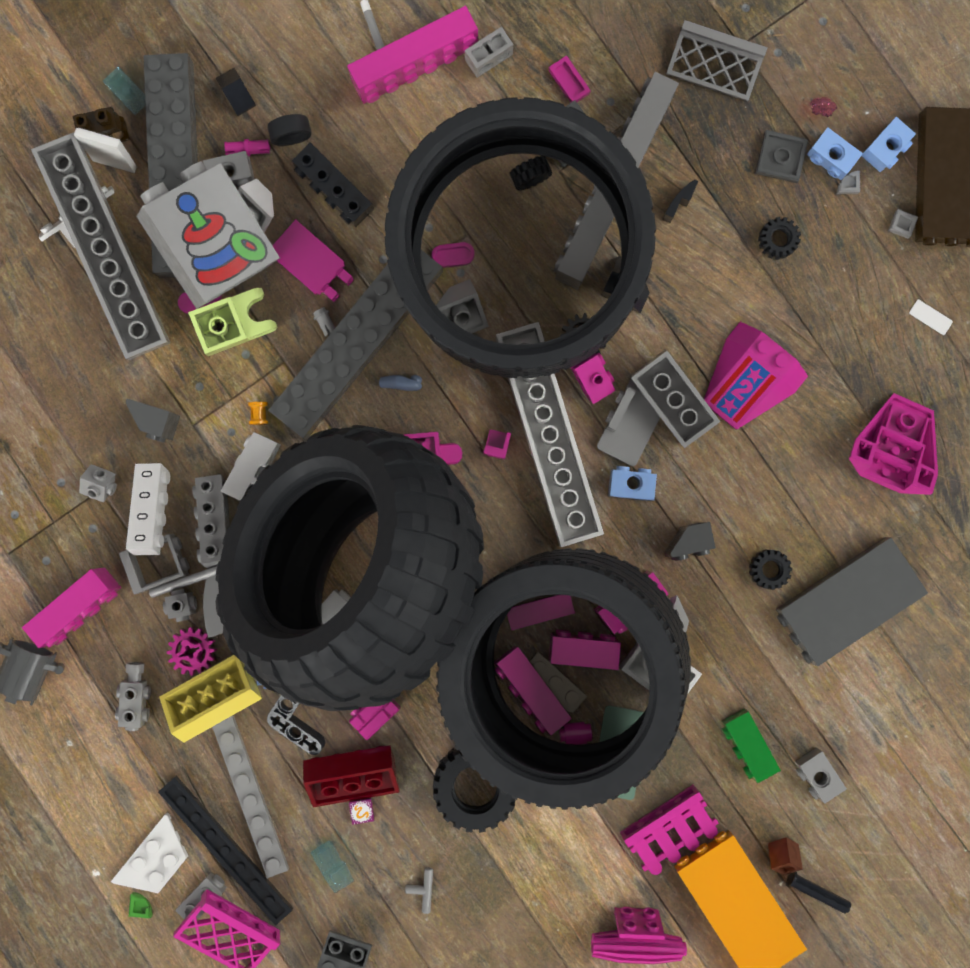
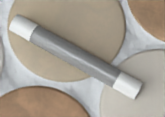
[360,0,384,50]

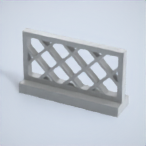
[666,20,768,102]

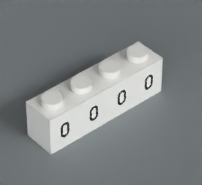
[126,463,170,555]

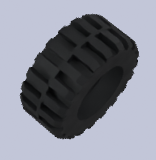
[433,748,516,833]

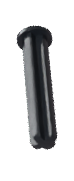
[786,871,852,914]

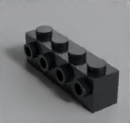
[292,142,374,227]

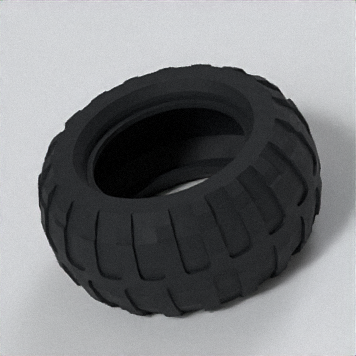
[215,425,484,711]

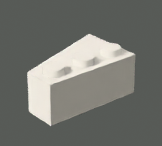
[221,432,281,501]

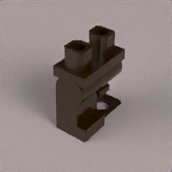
[72,106,130,142]

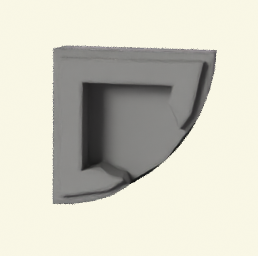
[837,171,860,194]

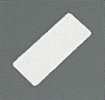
[909,299,953,335]

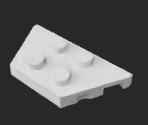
[111,812,188,893]

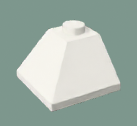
[238,179,274,233]

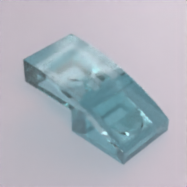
[310,840,354,893]

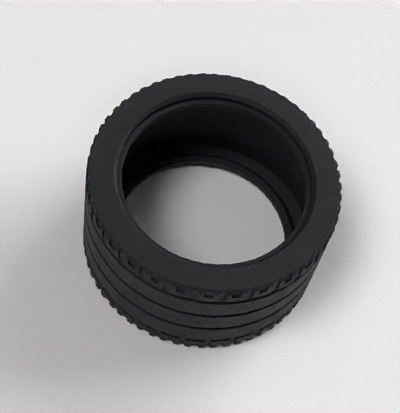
[436,548,691,810]

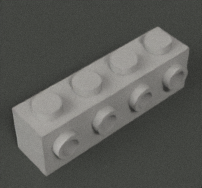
[192,474,230,569]

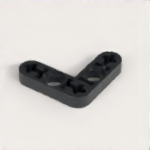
[267,695,326,755]

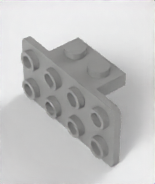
[597,379,660,466]

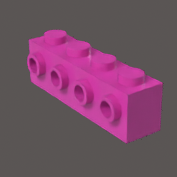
[494,646,572,736]

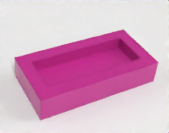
[548,55,591,103]

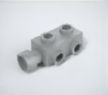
[115,662,151,731]

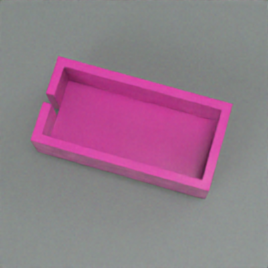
[22,568,122,648]

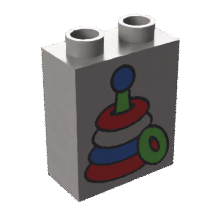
[136,161,280,309]

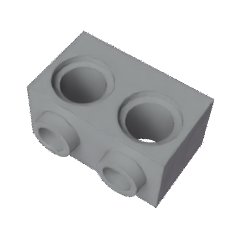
[465,27,513,78]

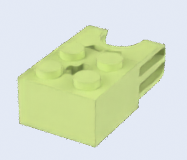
[188,288,278,356]

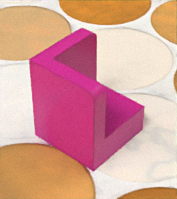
[483,430,511,460]

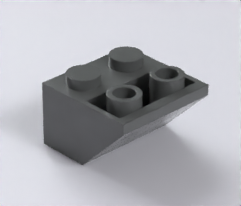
[664,522,716,561]
[317,930,372,968]

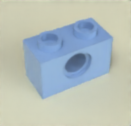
[861,117,916,172]
[806,128,863,180]
[608,466,657,501]

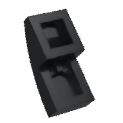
[662,179,698,223]

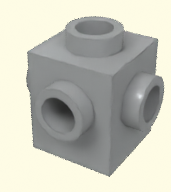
[79,464,117,503]
[163,589,197,622]

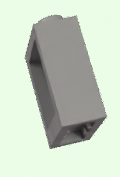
[119,534,190,595]

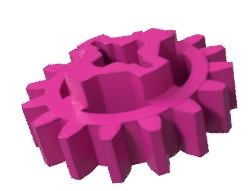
[167,627,217,676]

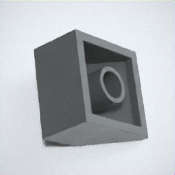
[125,399,180,443]

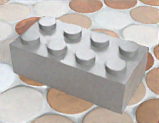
[630,350,720,448]

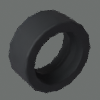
[267,114,312,146]

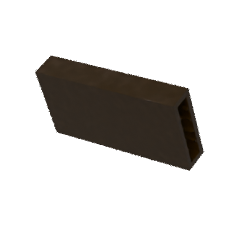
[915,107,970,247]

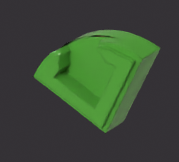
[128,892,153,919]

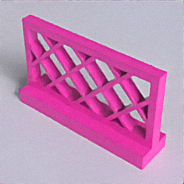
[173,889,280,968]

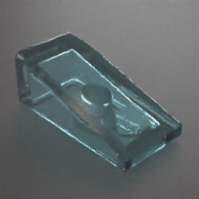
[103,66,146,115]

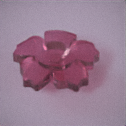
[810,97,837,118]

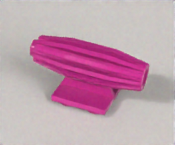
[591,907,687,964]

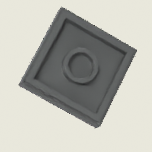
[755,130,808,183]

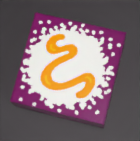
[349,798,375,825]

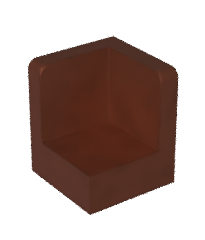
[768,837,803,875]

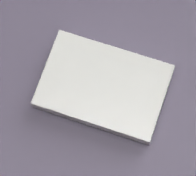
[74,128,137,173]

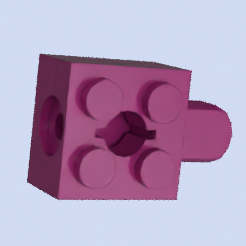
[405,432,463,465]

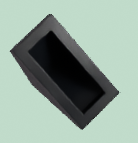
[216,68,256,116]

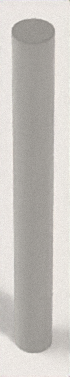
[149,566,217,598]

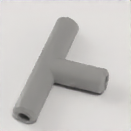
[405,867,433,914]

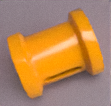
[248,402,268,425]

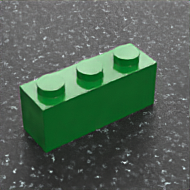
[721,708,781,784]

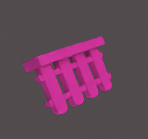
[620,784,719,875]

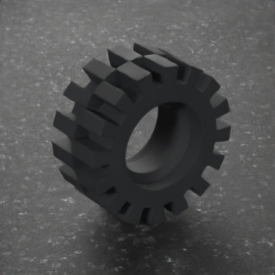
[510,156,553,191]
[758,217,801,260]
[749,550,792,590]

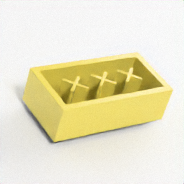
[159,655,262,742]

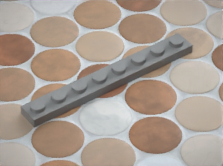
[213,715,289,878]

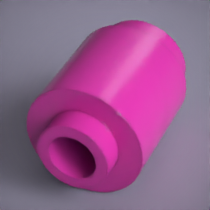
[559,722,592,745]

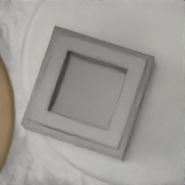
[888,209,918,239]

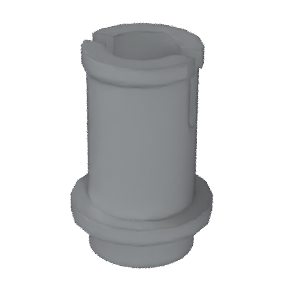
[313,307,335,337]

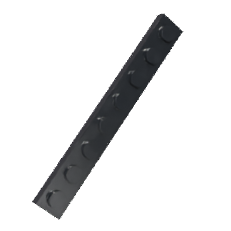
[158,775,293,926]

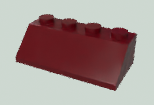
[303,745,400,807]

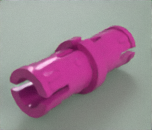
[224,139,270,157]

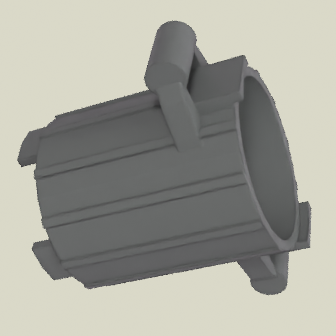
[0,637,65,706]

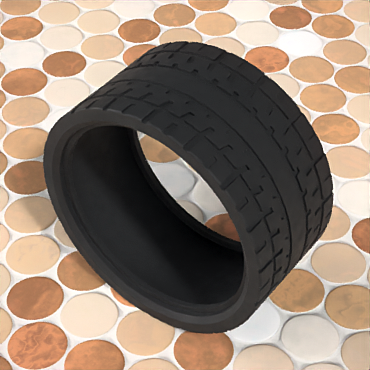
[384,97,656,378]

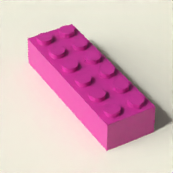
[347,5,478,104]

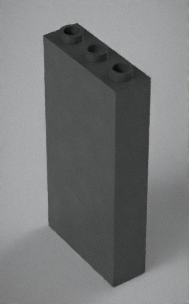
[776,537,928,667]

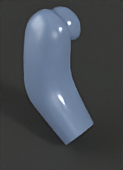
[379,375,422,391]

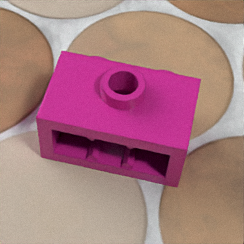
[571,353,616,404]

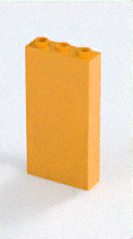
[674,830,807,968]

